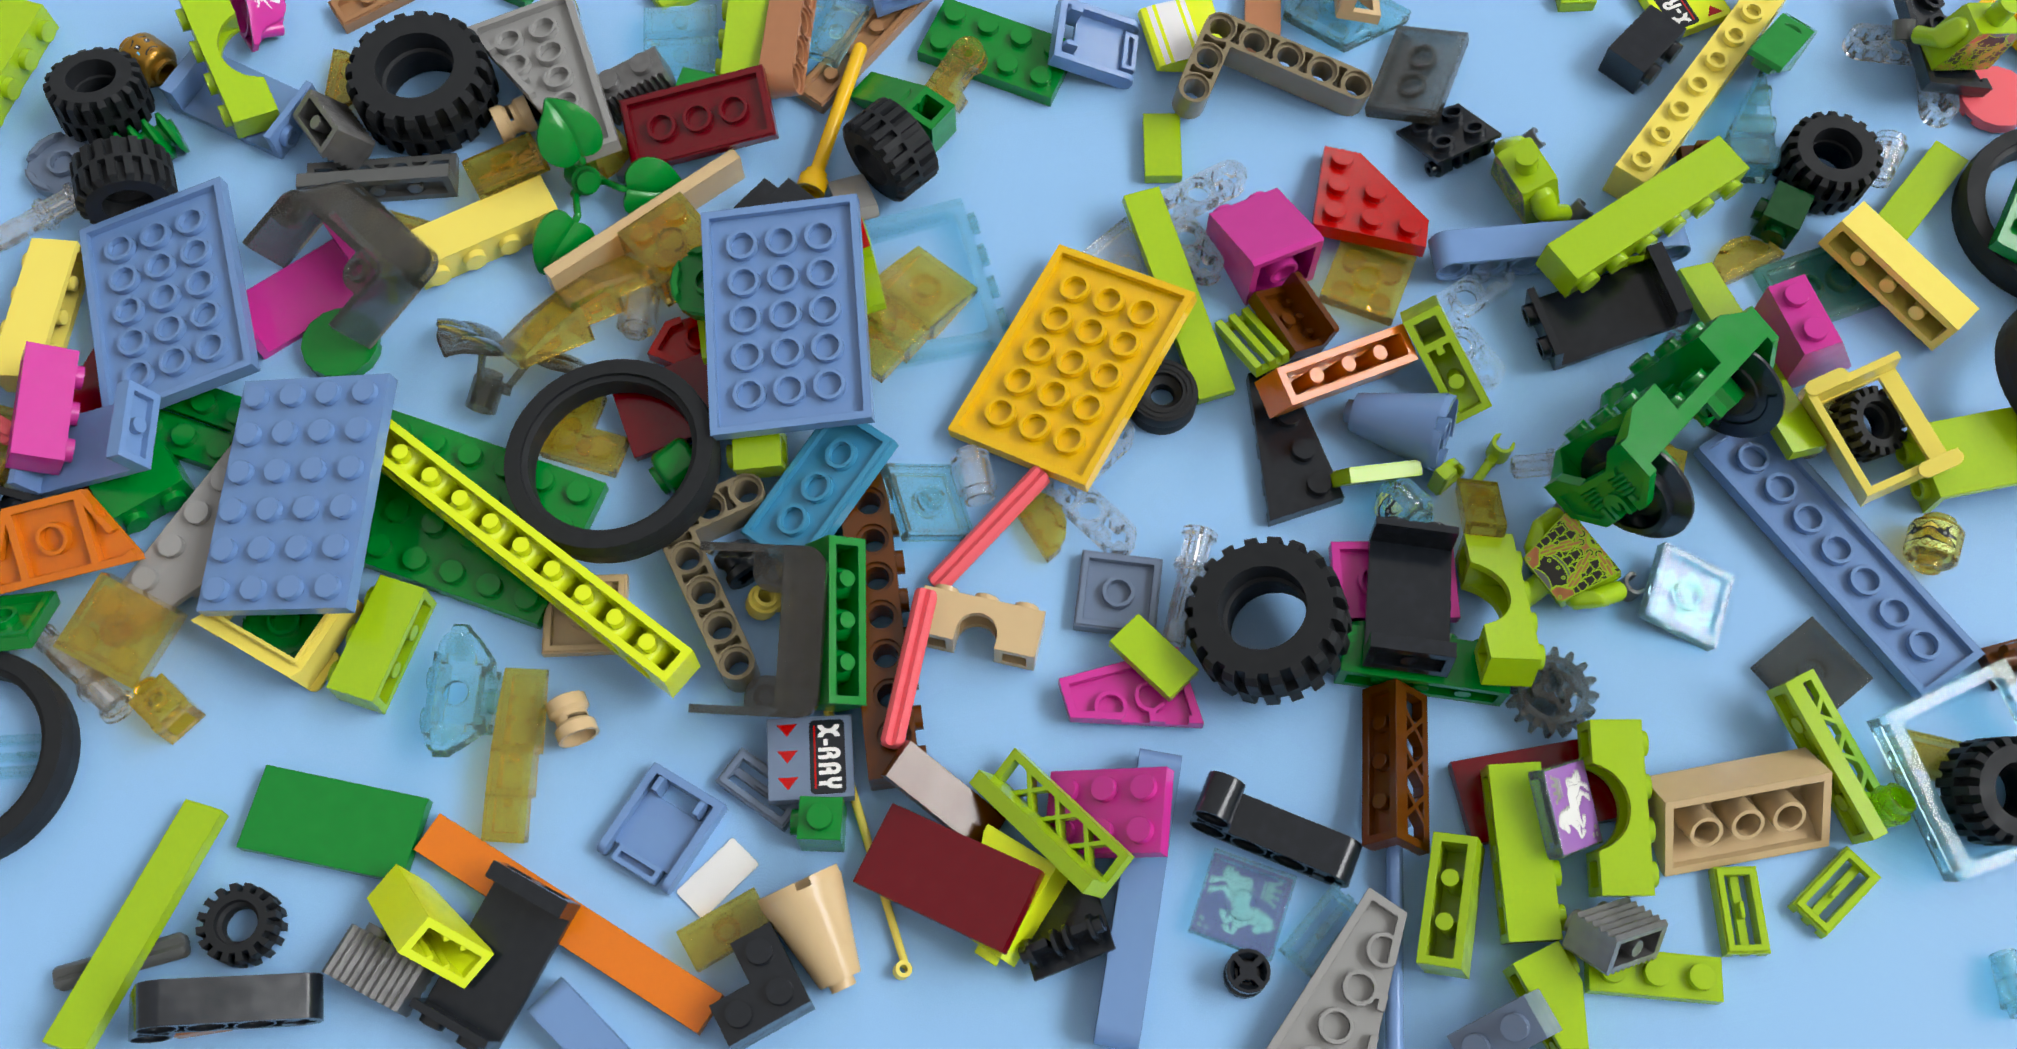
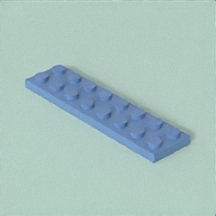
[1693,432,1985,704]

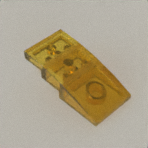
[867,246,978,383]
[496,255,656,369]

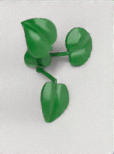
[532,97,682,275]

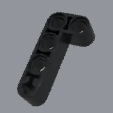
[1189,771,1362,888]
[128,973,324,1043]

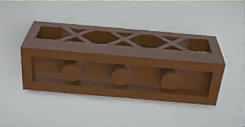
[1362,678,1430,856]

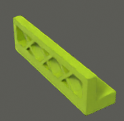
[1766,669,1901,845]
[969,748,1135,899]

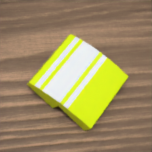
[1137,0,1222,72]

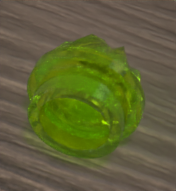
[1869,783,1916,827]

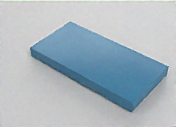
[740,423,899,577]

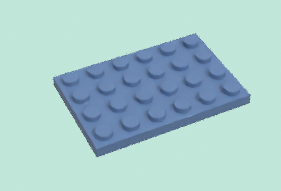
[79,176,260,409]
[701,193,875,441]
[196,373,398,616]

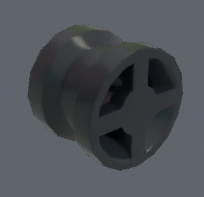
[714,539,765,590]
[1223,948,1271,999]

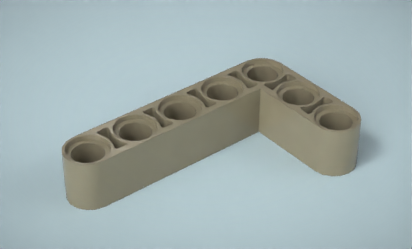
[1172,12,1373,119]
[662,473,767,693]

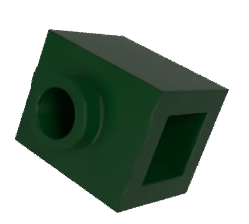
[1750,180,1815,250]

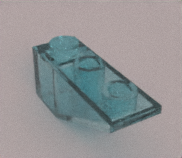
[1722,70,1781,184]

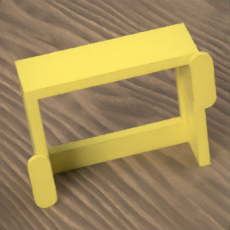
[1801,351,1964,507]
[191,600,364,692]

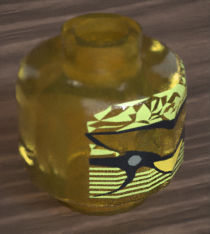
[1903,512,1965,575]

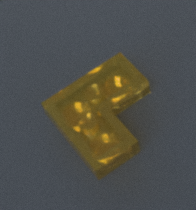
[540,396,630,478]

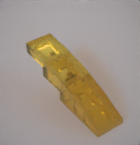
[481,667,549,844]

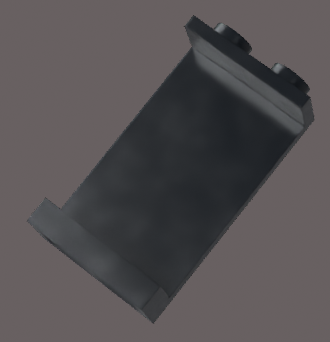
[1521,242,1694,371]
[1362,516,1459,678]
[409,860,581,1049]

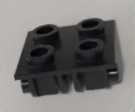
[1396,103,1502,178]
[1018,880,1116,982]

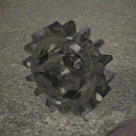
[1505,646,1599,739]

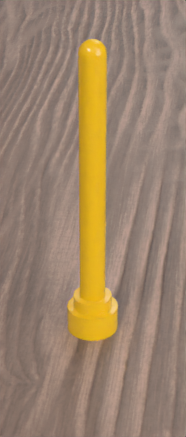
[797,42,867,198]

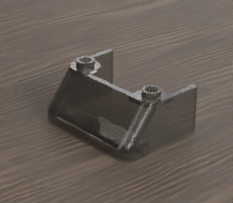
[242,179,439,350]
[688,541,829,718]

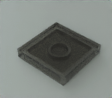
[1750,616,1873,715]

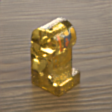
[925,36,988,114]

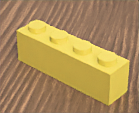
[398,174,558,290]
[1818,201,1980,351]
[0,238,86,392]

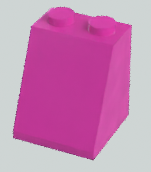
[1205,188,1324,306]
[1754,274,1851,389]

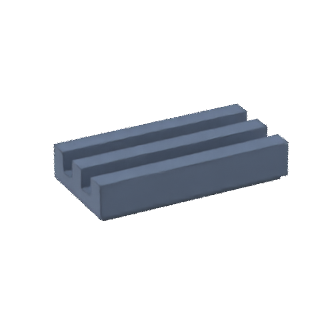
[716,747,799,832]

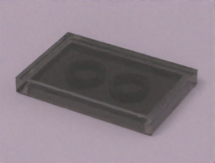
[1365,25,1469,126]

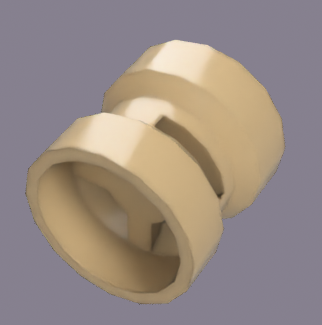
[489,95,538,143]
[545,690,600,748]

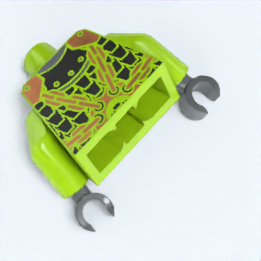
[1891,0,2017,71]
[1491,127,1594,224]
[1523,502,1645,610]

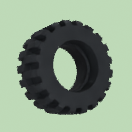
[345,11,499,156]
[1184,536,1352,705]

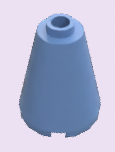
[1343,393,1459,471]

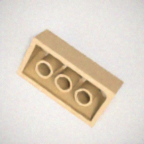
[1648,747,1833,877]

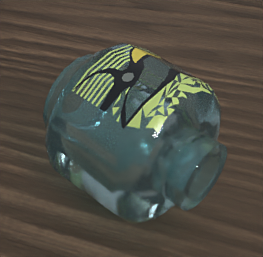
[1373,478,1434,523]

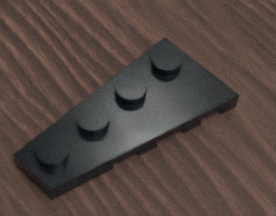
[1893,0,1993,97]
[1246,364,1344,527]

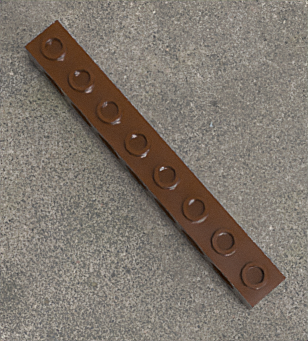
[842,465,927,791]

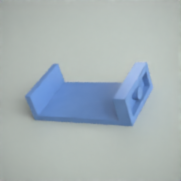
[159,50,316,159]
[7,379,161,497]

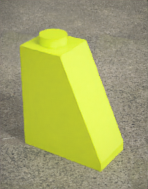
[969,824,1068,967]
[367,864,494,989]

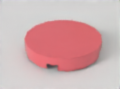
[1955,66,2017,133]

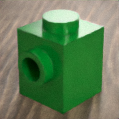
[790,796,847,852]

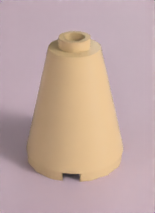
[758,863,861,994]

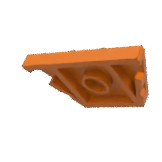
[0,489,145,595]

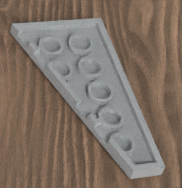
[467,0,622,163]
[91,444,232,645]
[1266,887,1407,1049]

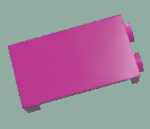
[246,215,385,360]

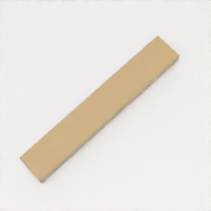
[543,149,745,298]

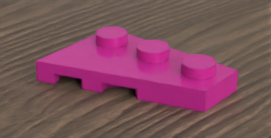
[1058,647,1204,728]

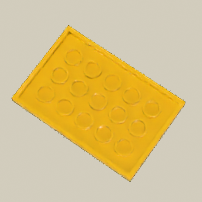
[947,244,1197,492]

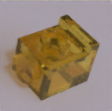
[128,673,206,745]

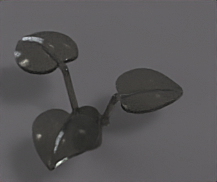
[436,318,587,415]

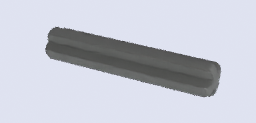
[52,932,191,991]

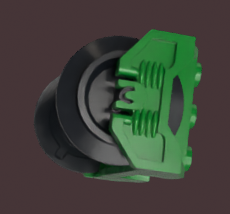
[1544,306,1785,538]

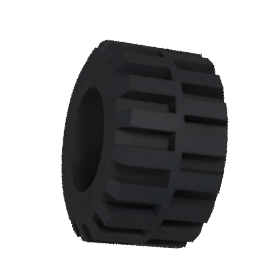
[43,47,155,144]
[842,97,939,202]
[1772,111,1884,215]
[69,135,178,224]
[1935,736,2017,846]

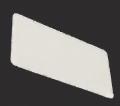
[677,838,758,919]

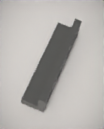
[296,153,459,207]

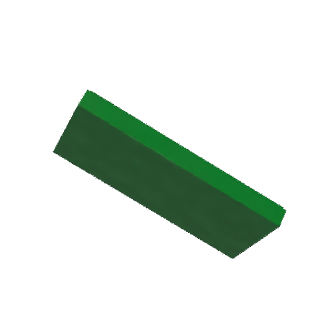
[236,765,433,880]

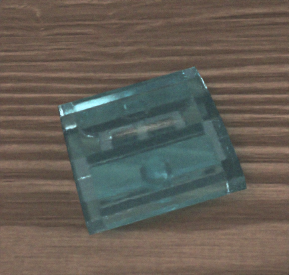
[808,0,870,69]
[643,4,718,76]

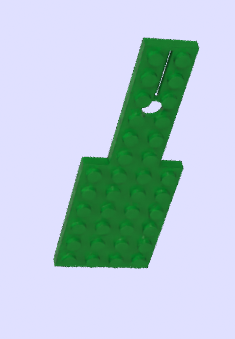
[154,388,609,630]

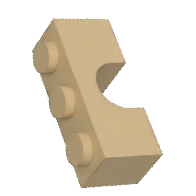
[924,584,1046,671]

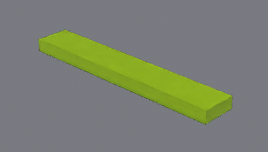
[1122,186,1236,405]
[1677,262,1827,460]
[42,799,229,1049]

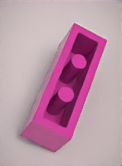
[5,341,85,476]

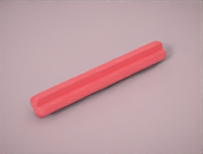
[927,466,1050,587]
[880,588,937,750]

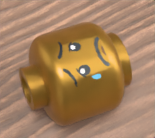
[119,32,178,88]

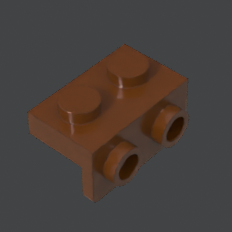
[1247,271,1339,361]

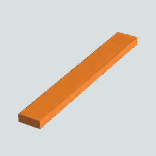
[413,813,725,1036]

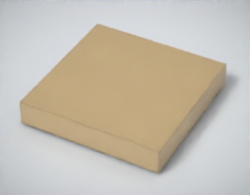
[542,574,629,657]

